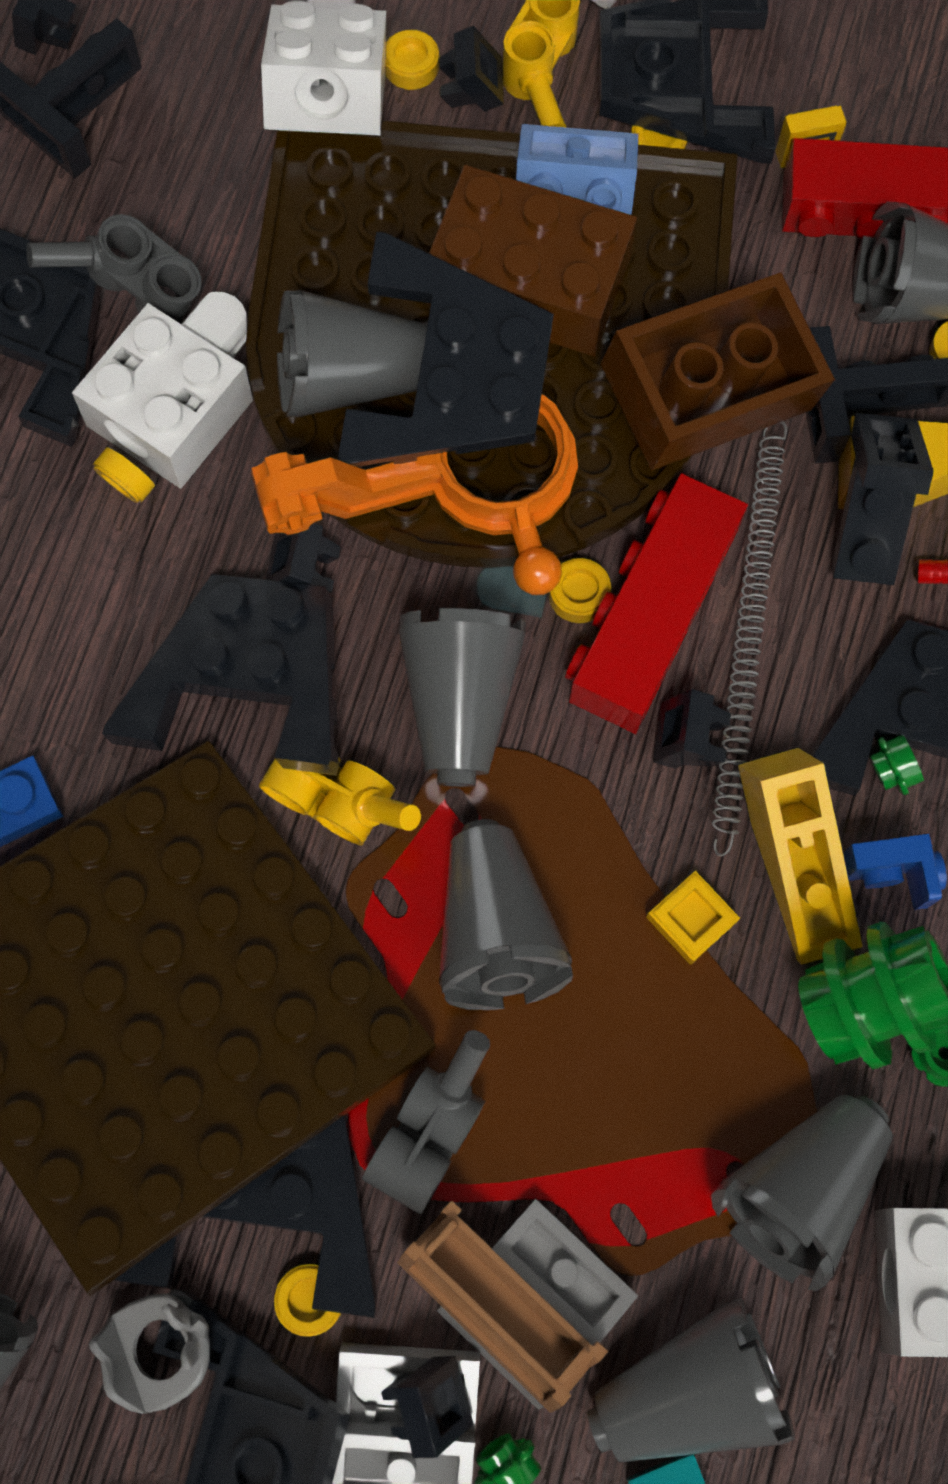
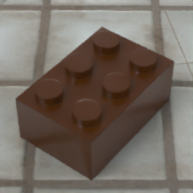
[425,165,638,356]
[600,272,835,471]

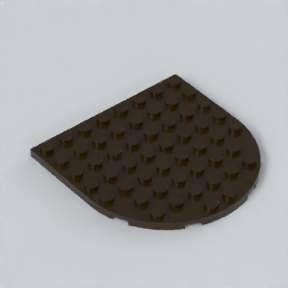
[246,120,738,568]

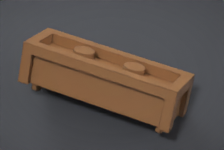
[397,1201,608,1413]

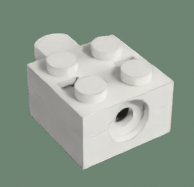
[261,0,386,135]
[72,292,253,489]
[875,1208,948,1357]

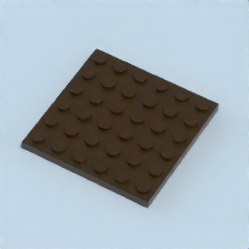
[0,741,436,1297]

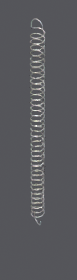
[712,421,787,857]

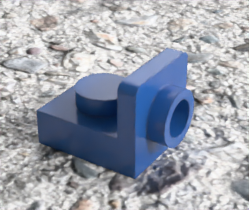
[0,756,64,847]
[843,834,947,910]

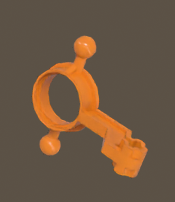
[251,394,578,595]

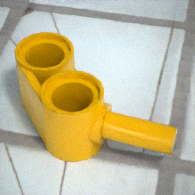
[502,0,580,127]
[259,758,421,846]

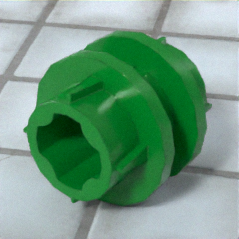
[798,922,948,1069]

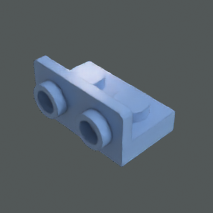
[516,124,638,215]

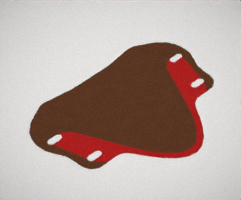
[345,747,817,1276]

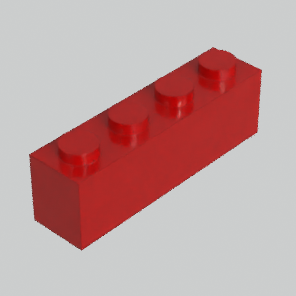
[782,138,948,239]
[565,473,749,734]

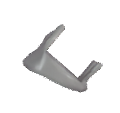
[89,1293,210,1414]

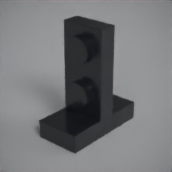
[0,18,142,179]
[806,326,948,464]
[831,413,934,585]

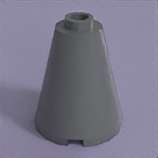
[852,202,948,324]
[277,290,428,417]
[399,608,526,787]
[439,819,573,1010]
[711,1095,893,1291]
[587,1297,795,1463]

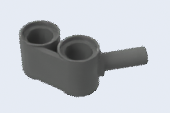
[26,214,201,323]
[362,1030,490,1215]

